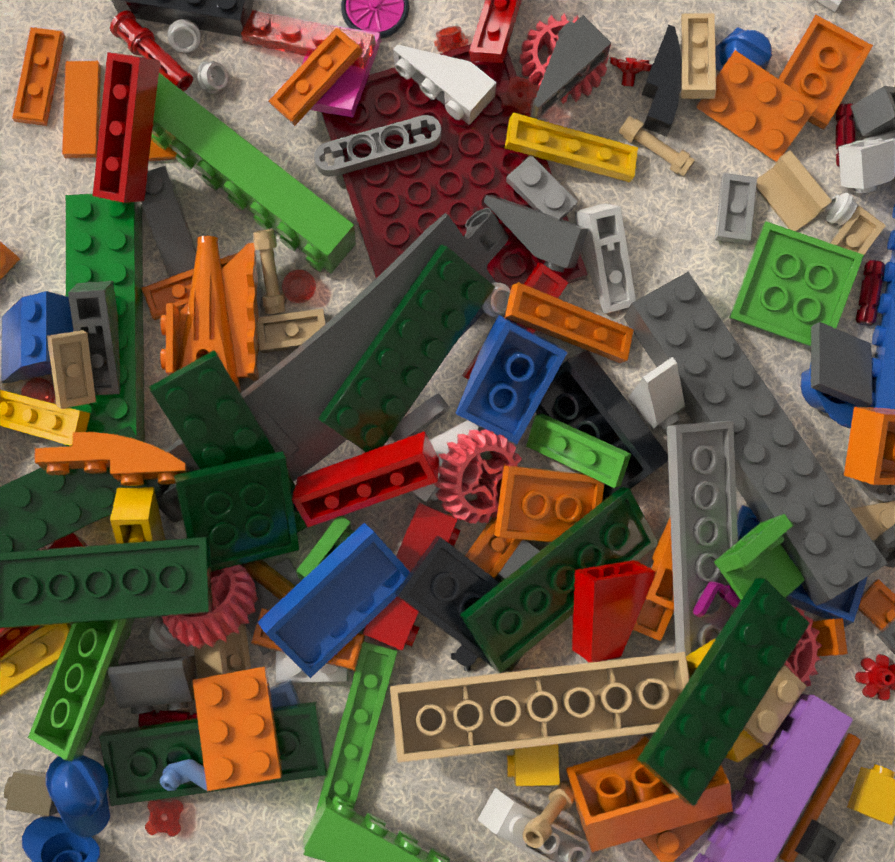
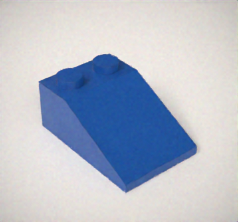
[1,291,74,383]
[456,315,568,444]

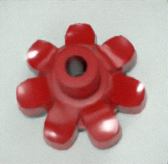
[610,57,653,87]
[855,654,895,701]

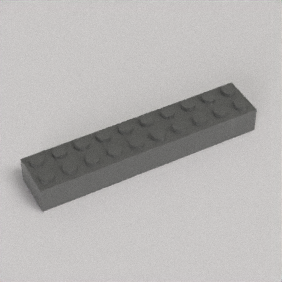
[624,272,888,606]

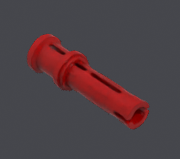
[110,10,193,92]

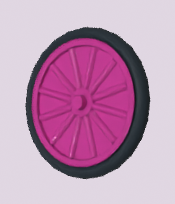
[341,0,409,39]

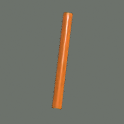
[779,733,861,862]

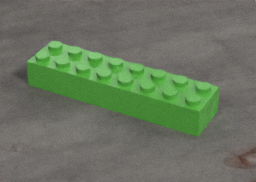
[151,73,356,274]

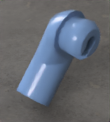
[160,759,207,791]

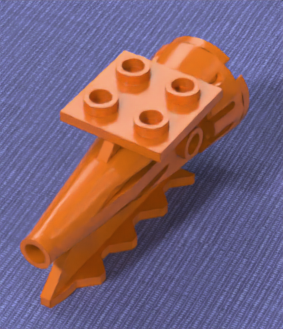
[160,236,259,393]

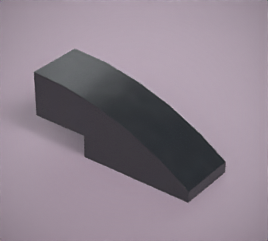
[641,25,682,137]

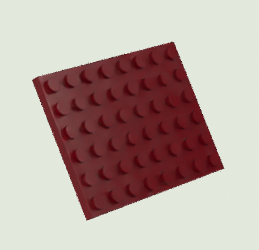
[321,44,588,290]

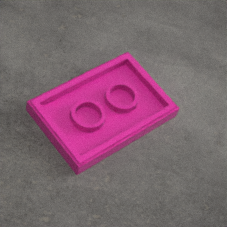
[302,24,381,117]

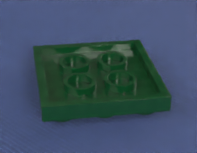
[174,451,299,571]

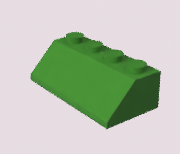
[28,619,134,761]

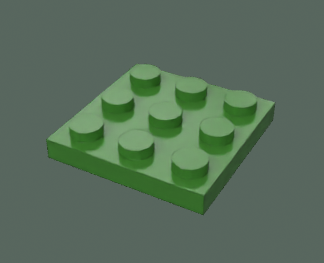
[729,221,864,347]

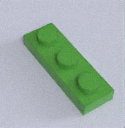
[526,413,631,488]

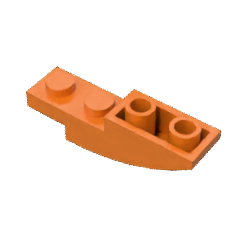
[35,432,191,486]
[633,518,674,641]

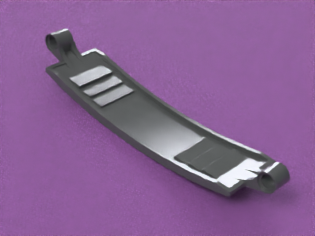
[155,208,509,522]

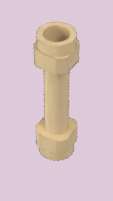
[619,116,695,177]
[253,229,286,314]
[522,781,575,848]

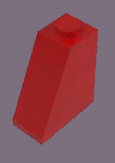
[572,560,655,663]

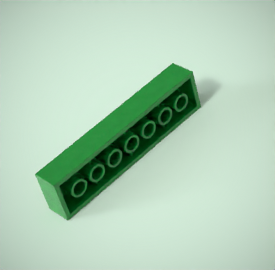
[65,194,145,447]

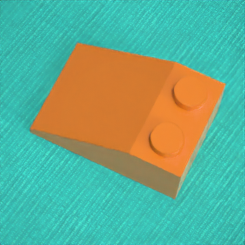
[844,407,895,485]

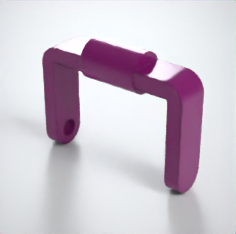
[693,581,741,617]

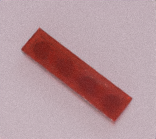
[241,10,376,68]

